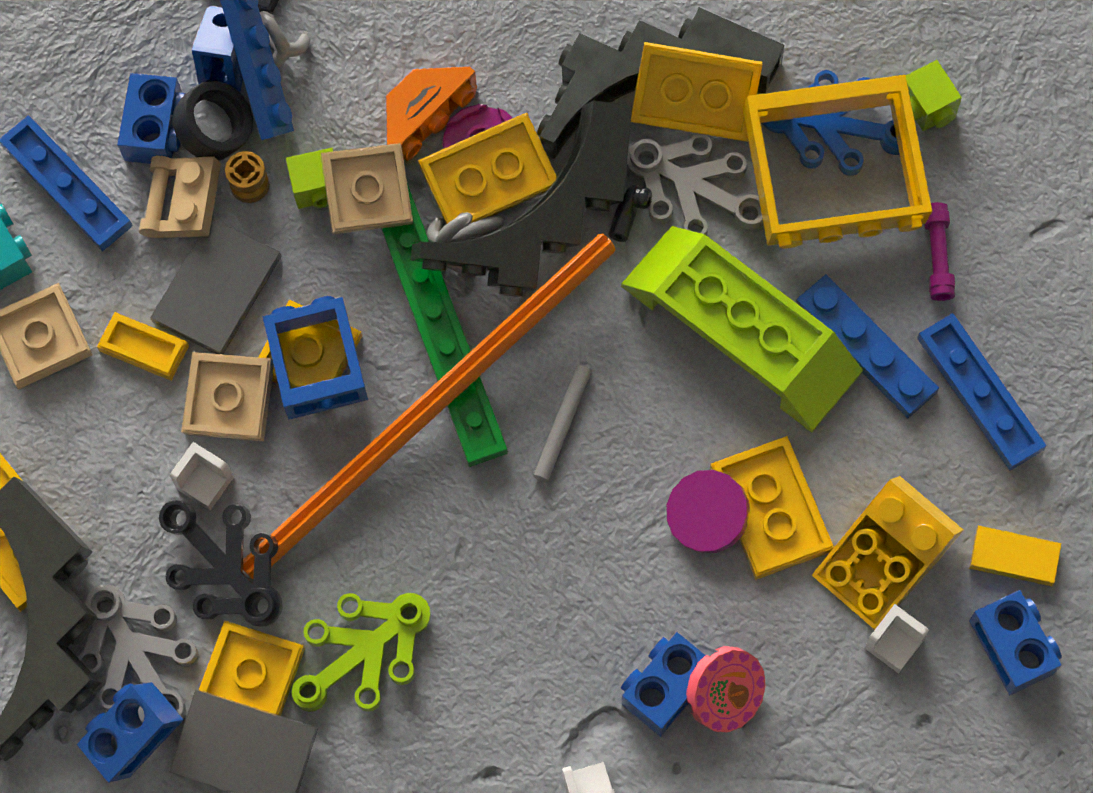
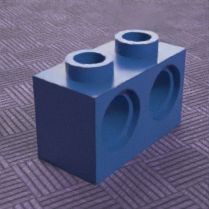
[117,73,186,164]
[969,590,1062,696]
[621,632,706,737]
[77,682,184,783]

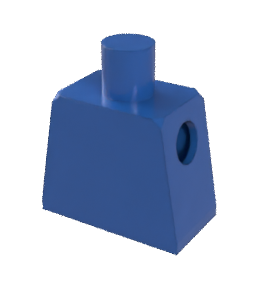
[192,6,243,92]

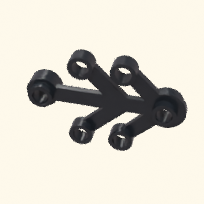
[159,500,283,627]

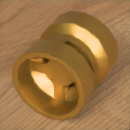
[225,151,270,203]

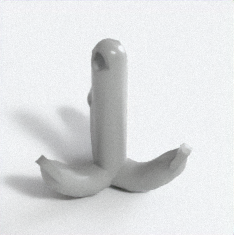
[260,11,310,68]
[426,212,503,273]

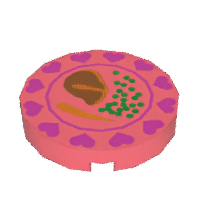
[686,646,766,732]

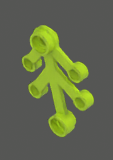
[292,593,431,712]

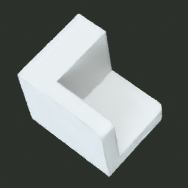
[170,442,234,511]
[865,604,929,674]
[562,762,615,793]

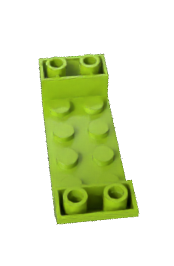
[621,226,863,433]

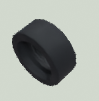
[173,81,254,160]

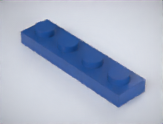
[220,0,294,140]
[0,115,133,252]
[796,274,939,419]
[917,313,1047,471]

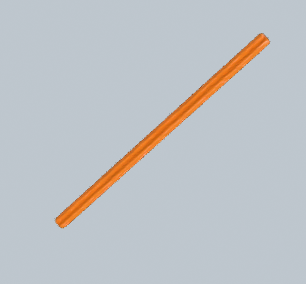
[243,234,616,579]

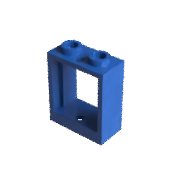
[262,296,368,420]

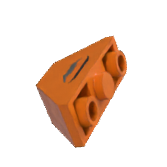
[386,67,477,161]

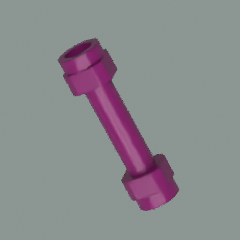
[924,202,955,301]

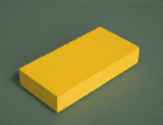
[97,312,189,381]
[969,525,1061,587]

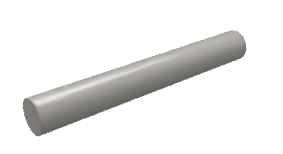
[533,365,592,482]

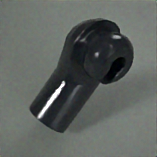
[608,184,652,242]

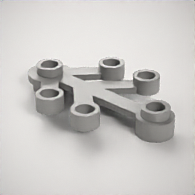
[627,134,763,236]
[78,585,198,718]

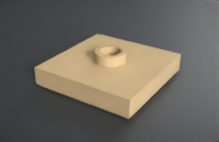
[321,143,413,235]
[0,283,93,390]
[181,352,274,441]

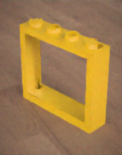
[743,75,932,249]

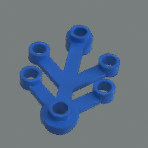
[762,70,900,176]

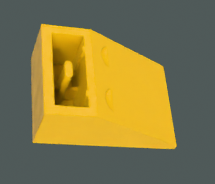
[812,476,964,630]

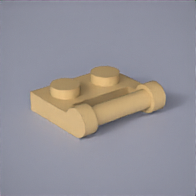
[139,156,221,238]

